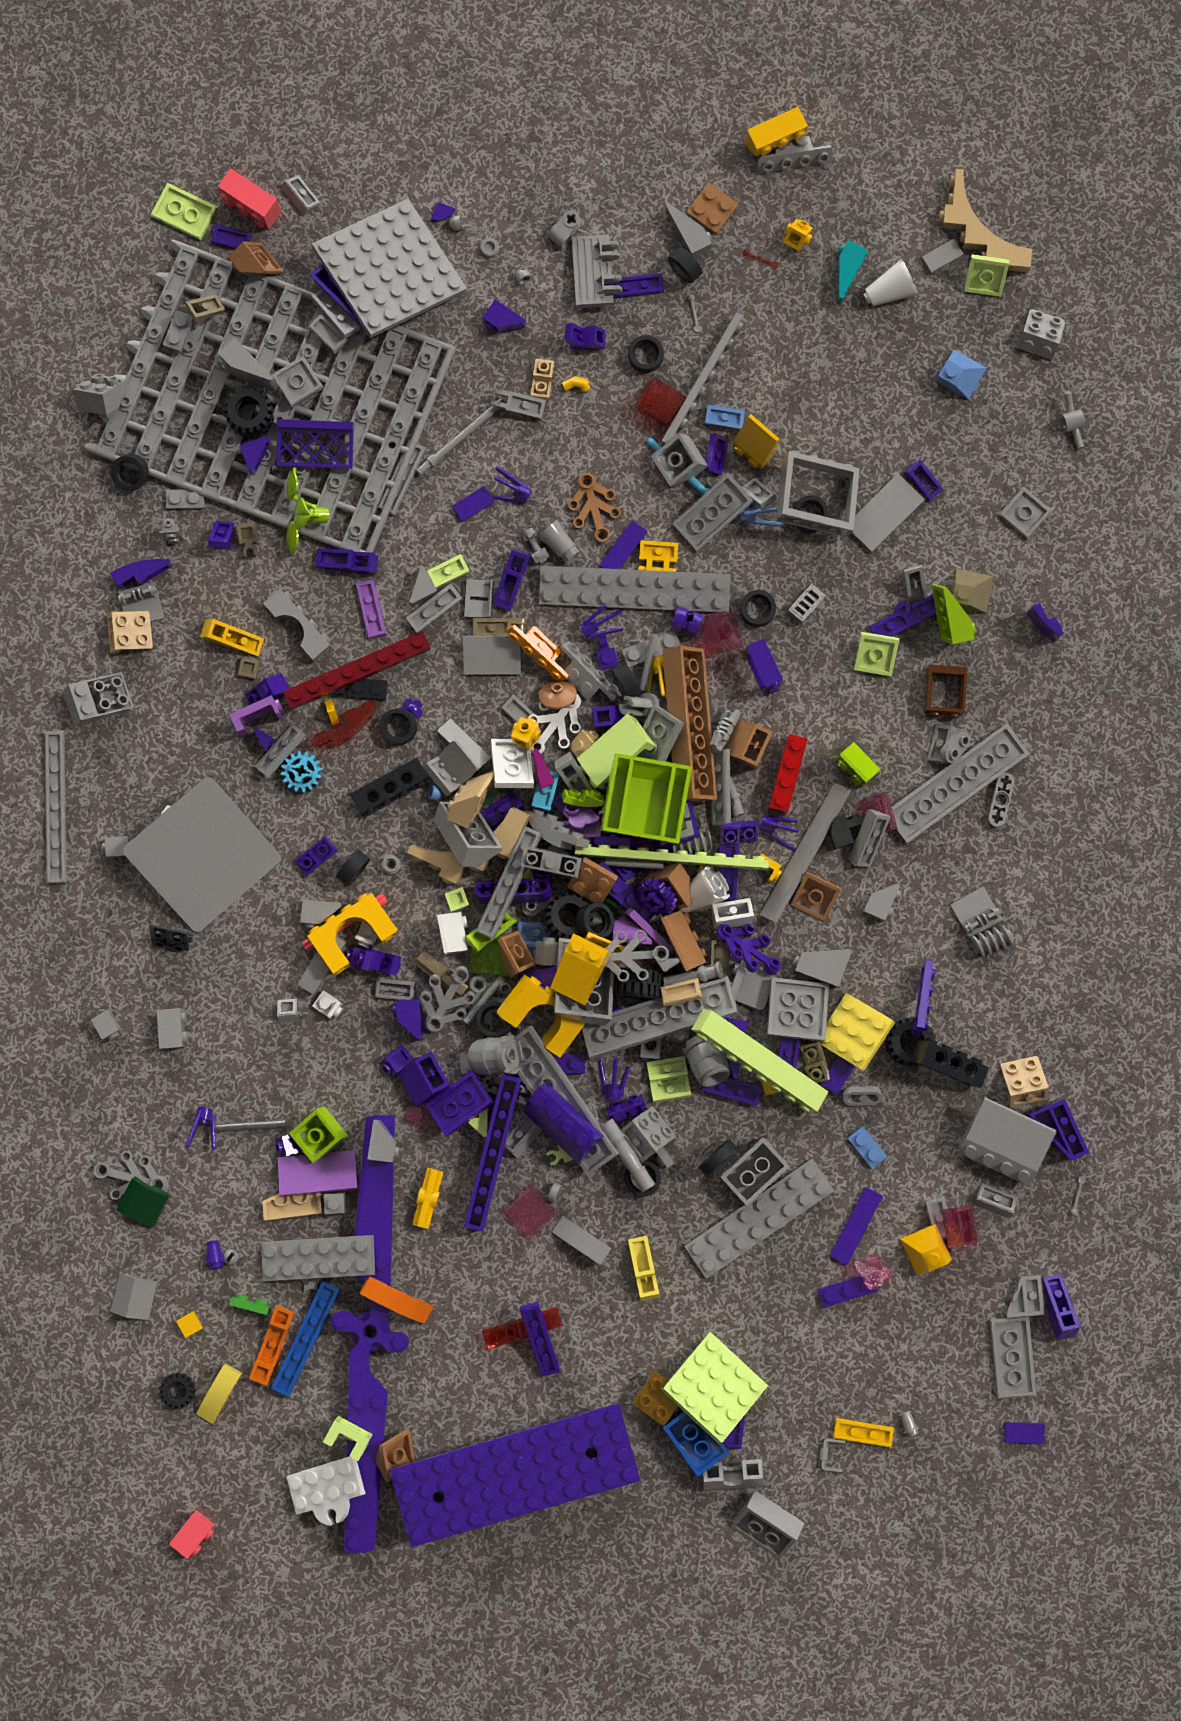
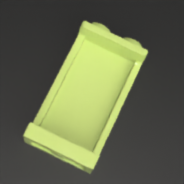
[577,714,655,790]

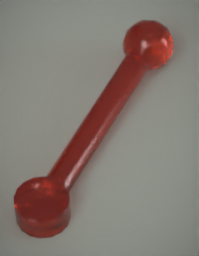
[742,249,779,269]

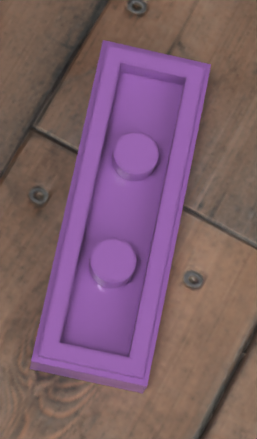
[355,579,387,639]
[624,908,673,953]

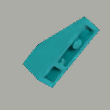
[837,240,868,304]

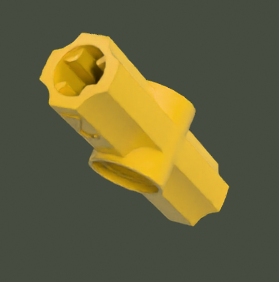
[412,1168,443,1229]

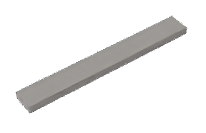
[45,731,67,884]
[760,783,851,923]

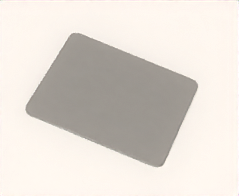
[123,777,281,932]

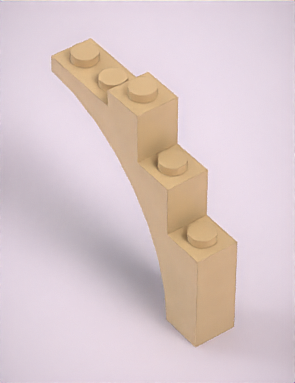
[939,169,1032,273]
[407,807,531,885]

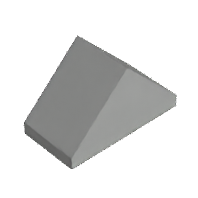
[901,565,927,603]
[410,566,438,606]

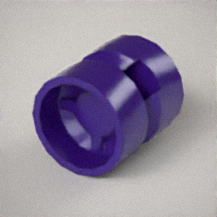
[670,606,703,638]

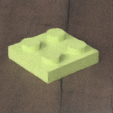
[964,255,1009,297]
[854,632,899,676]

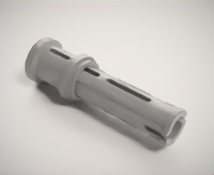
[663,961,723,986]

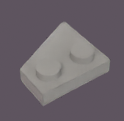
[1006,1275,1045,1318]

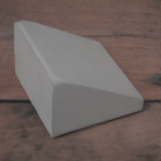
[277,999,298,1023]

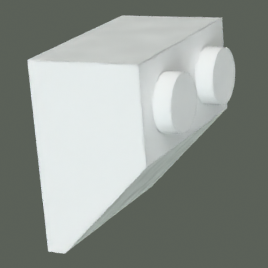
[437,912,471,956]

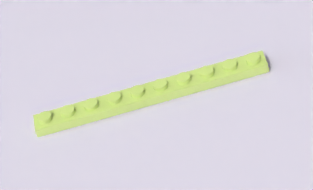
[575,844,769,870]

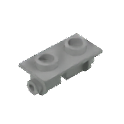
[159,518,184,544]

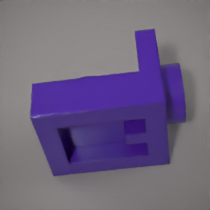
[380,1045,414,1078]
[275,1135,303,1157]

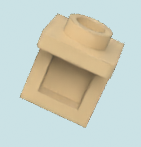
[568,730,600,758]

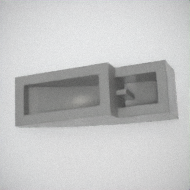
[297,936,347,995]
[552,1215,611,1265]

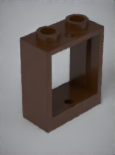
[924,664,968,718]

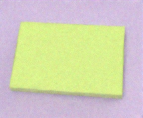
[150,183,218,241]

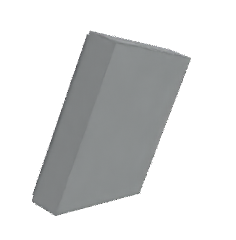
[271,355,324,408]
[999,487,1052,539]

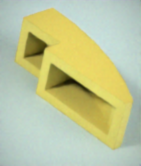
[628,1236,660,1301]
[196,1364,243,1424]

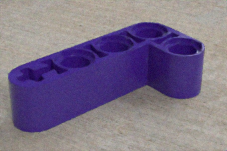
[474,868,552,905]

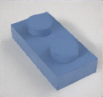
[705,405,745,430]
[847,1126,887,1169]

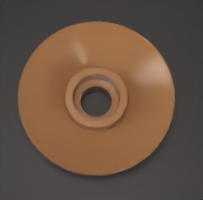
[539,680,577,709]

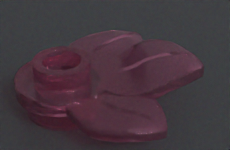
[854,1254,891,1289]

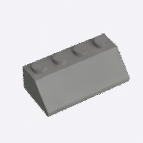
[433,802,502,867]

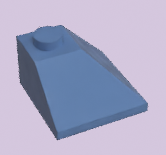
[936,350,987,400]

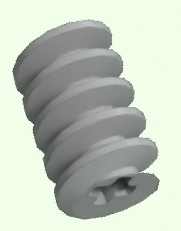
[672,831,712,855]
[970,925,1014,957]

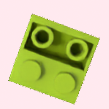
[836,742,881,787]

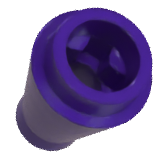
[206,1240,225,1270]

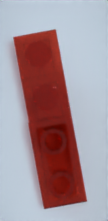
[310,700,379,749]
[482,1307,563,1350]

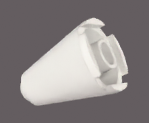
[864,260,918,306]
[679,865,730,913]

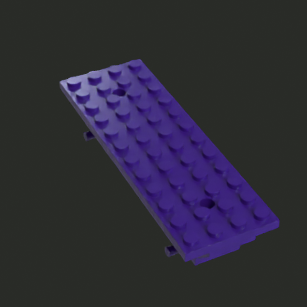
[390,1402,641,1548]

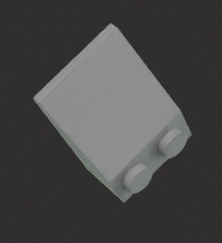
[218,338,278,391]

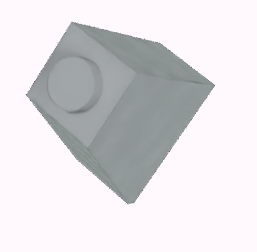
[792,949,852,987]

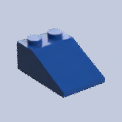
[663,1411,730,1477]

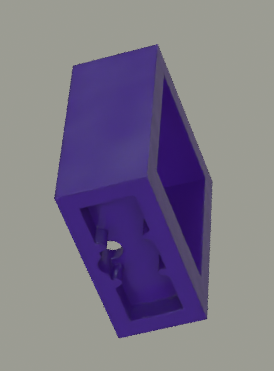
[744,638,783,694]

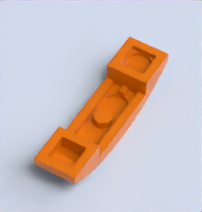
[360,1276,434,1324]
[249,1305,294,1386]

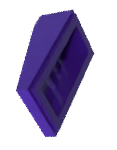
[903,460,943,501]

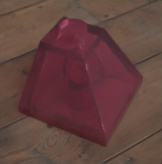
[699,610,745,658]

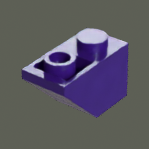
[245,674,289,705]
[592,706,630,730]

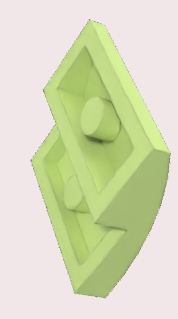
[647,1056,691,1103]

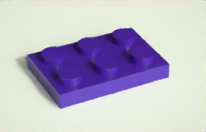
[426,1071,494,1137]

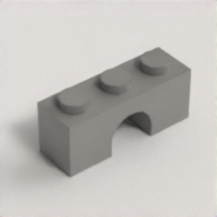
[702,1459,763,1490]

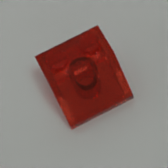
[635,378,687,428]

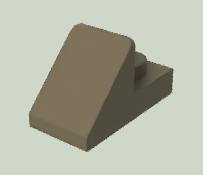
[185,294,225,326]

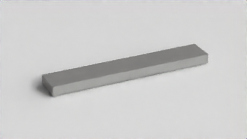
[476,826,543,940]

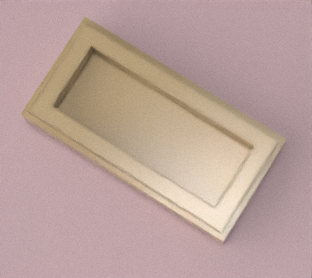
[660,978,702,1007]

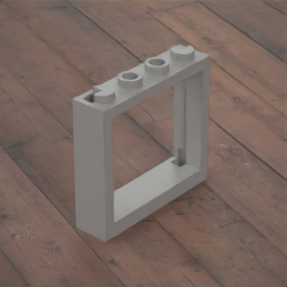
[776,451,860,537]

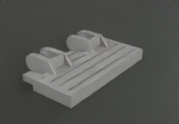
[572,235,622,308]

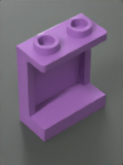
[229,695,285,737]

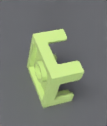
[323,1416,373,1461]

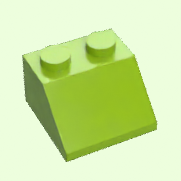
[289,1106,348,1163]

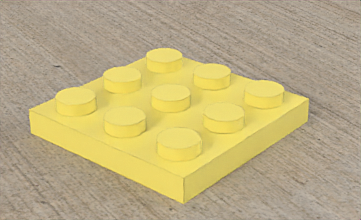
[820,993,895,1071]

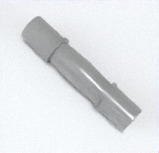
[600,1118,655,1193]

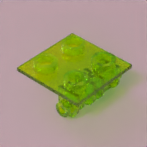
[468,936,507,976]

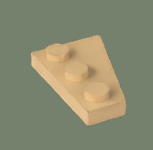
[262,1193,323,1222]

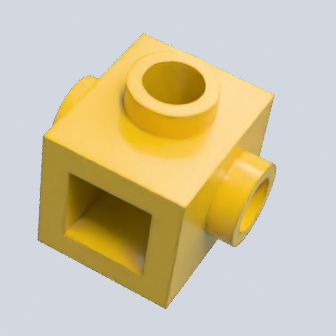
[783,219,813,251]
[511,717,541,751]

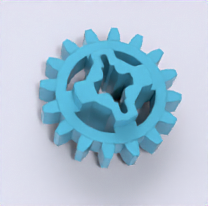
[281,751,323,793]

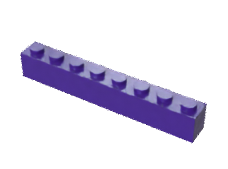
[464,1074,522,1232]

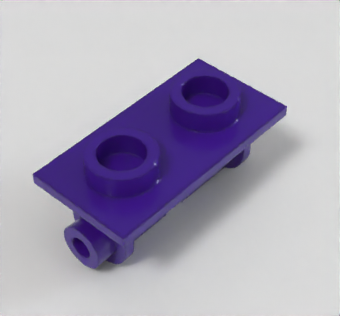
[606,1095,647,1124]

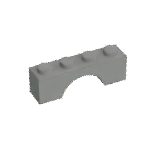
[263,589,332,663]

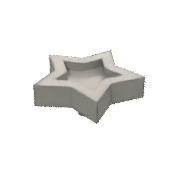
[300,1278,321,1292]

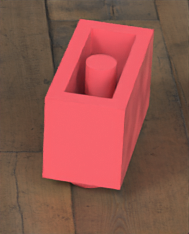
[169,1510,215,1559]

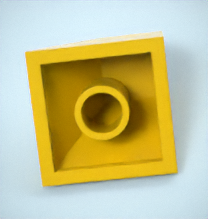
[900,1224,952,1275]

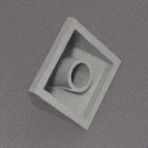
[110,1273,157,1320]

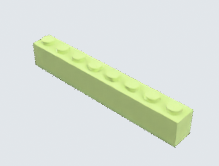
[691,1009,828,1112]

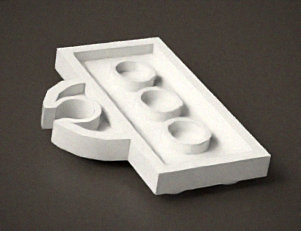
[286,1456,365,1525]

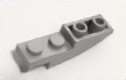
[524,809,590,850]

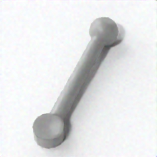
[688,294,701,333]
[1070,1176,1086,1216]

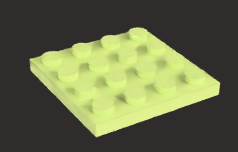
[661,1332,768,1445]

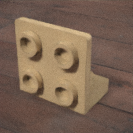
[107,611,153,654]
[1000,1056,1049,1108]

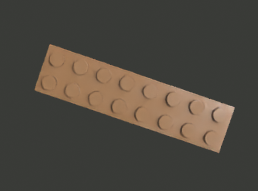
[662,646,717,803]

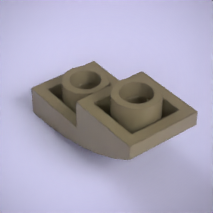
[800,1041,830,1083]

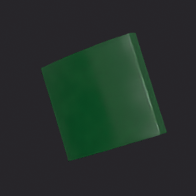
[116,1176,170,1228]

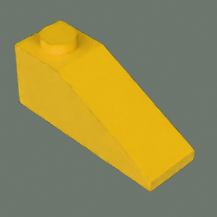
[200,619,264,657]

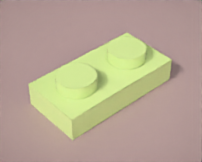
[427,554,470,589]

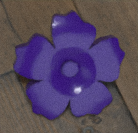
[400,698,422,720]

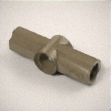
[414,950,469,998]

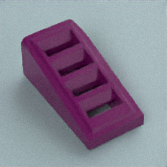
[532,748,555,791]

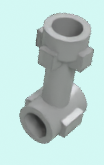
[523,528,550,564]

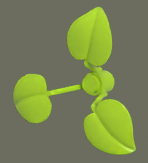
[286,467,329,556]

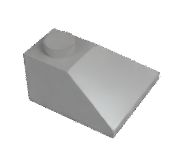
[367,1120,400,1162]

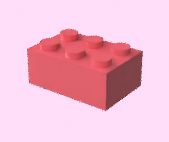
[218,168,281,230]

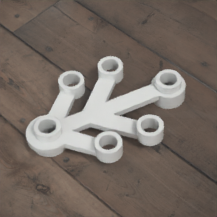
[528,694,581,754]

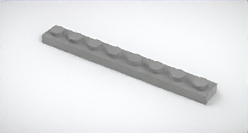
[661,313,744,446]

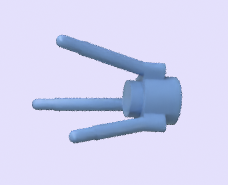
[740,502,785,526]

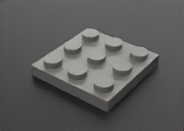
[767,977,829,1042]

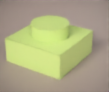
[445,887,469,912]

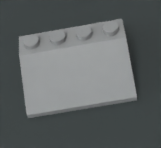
[554,938,614,1026]
[958,1097,1056,1186]

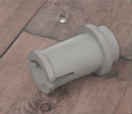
[899,1410,919,1437]

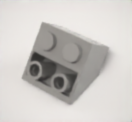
[73,374,127,415]

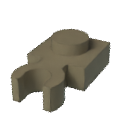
[237,522,259,557]

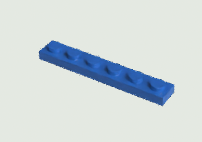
[271,1281,340,1397]

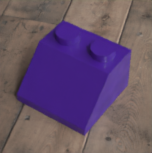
[393,999,423,1040]

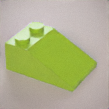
[931,584,976,644]

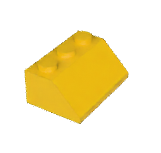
[745,107,808,156]

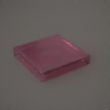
[504,1184,558,1239]

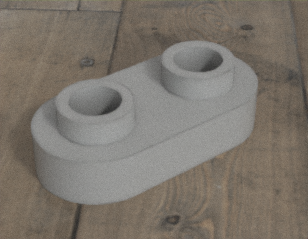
[940,731,970,763]
[843,1086,882,1106]

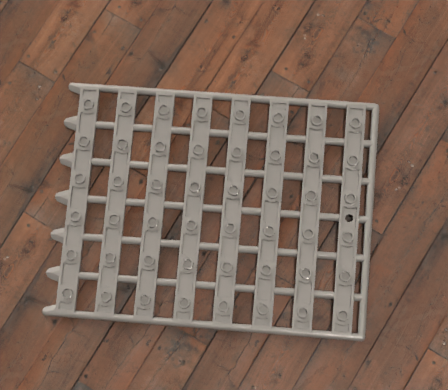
[84,240,455,559]

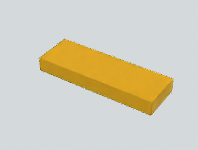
[833,1418,894,1448]

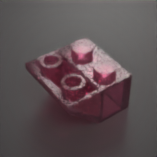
[941,1204,981,1249]

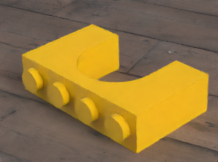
[307,893,398,977]
[496,974,586,1058]

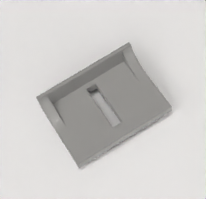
[464,579,493,618]

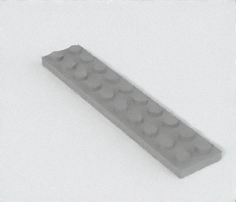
[539,566,731,612]

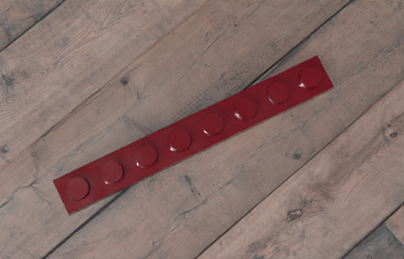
[283,631,431,710]

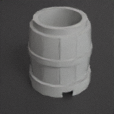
[468,1035,523,1076]
[682,1036,731,1087]

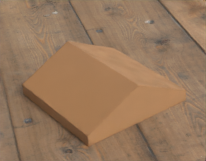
[790,872,842,922]
[376,1429,415,1482]

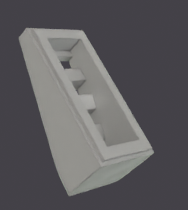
[787,583,826,624]

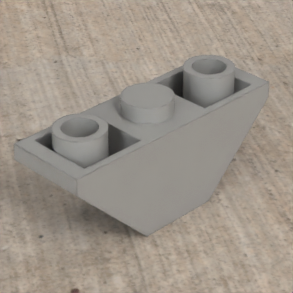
[521,847,582,878]

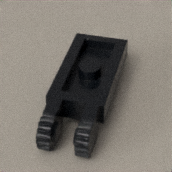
[333,679,388,700]

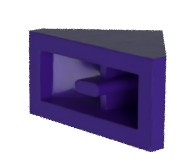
[240,436,271,476]

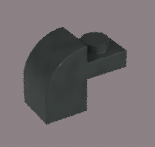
[830,813,865,850]

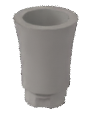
[538,520,579,563]

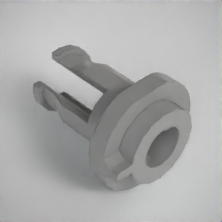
[619,693,660,723]

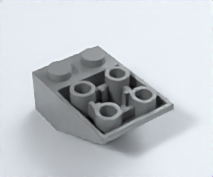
[63,672,134,727]

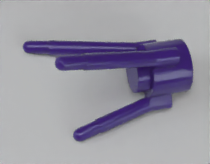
[492,466,532,505]
[580,605,623,639]
[759,815,799,852]
[599,1057,630,1101]
[186,1106,216,1150]

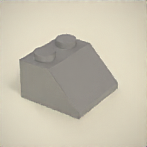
[651,433,708,487]

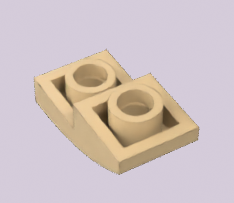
[530,359,554,401]

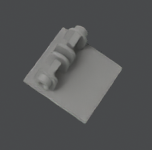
[118,582,165,622]
[950,886,1003,938]

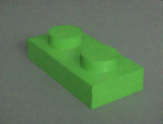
[229,1294,271,1315]

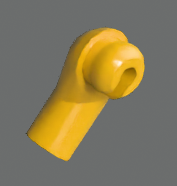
[561,376,590,392]

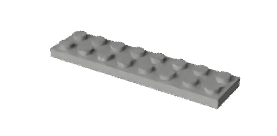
[884,724,1030,844]
[582,976,739,1060]
[514,1026,619,1176]
[685,1158,834,1279]

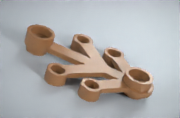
[568,473,621,544]

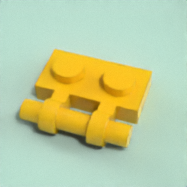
[638,540,678,572]

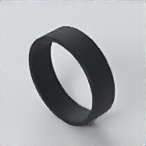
[698,1139,738,1176]

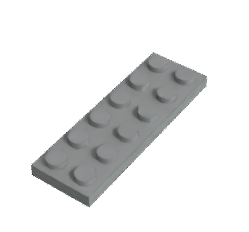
[261,1235,375,1281]

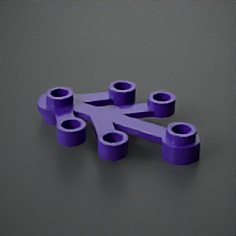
[716,924,781,975]

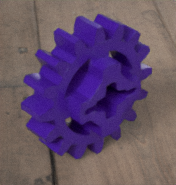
[637,878,677,917]

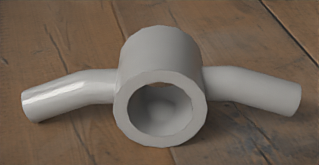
[1061,391,1085,450]

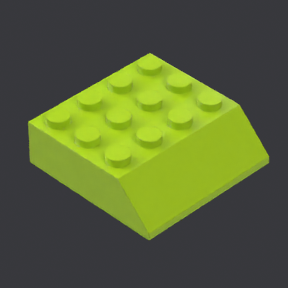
[600,753,692,844]

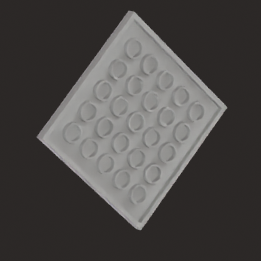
[311,199,467,338]

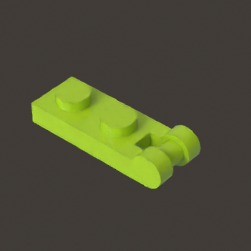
[465,911,517,953]

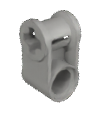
[547,211,580,248]

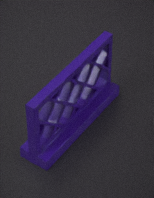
[276,419,355,469]

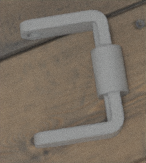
[819,1438,846,1472]

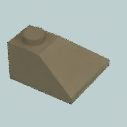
[951,569,993,613]

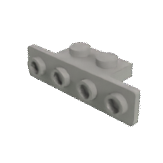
[758,136,832,174]
[560,641,621,701]

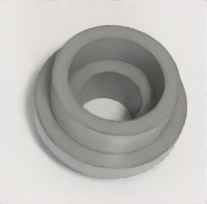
[381,855,401,874]

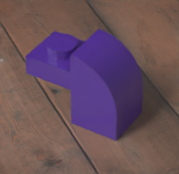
[564,323,605,350]
[363,947,401,976]

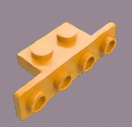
[505,625,569,681]

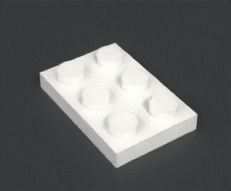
[491,739,534,788]

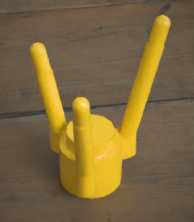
[647,656,665,696]

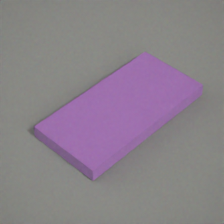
[278,1150,358,1197]

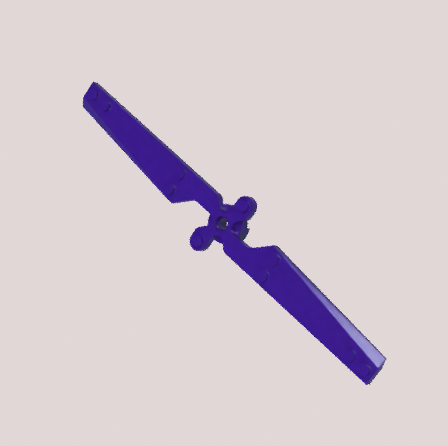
[331,1115,409,1553]

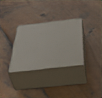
[237,657,260,680]

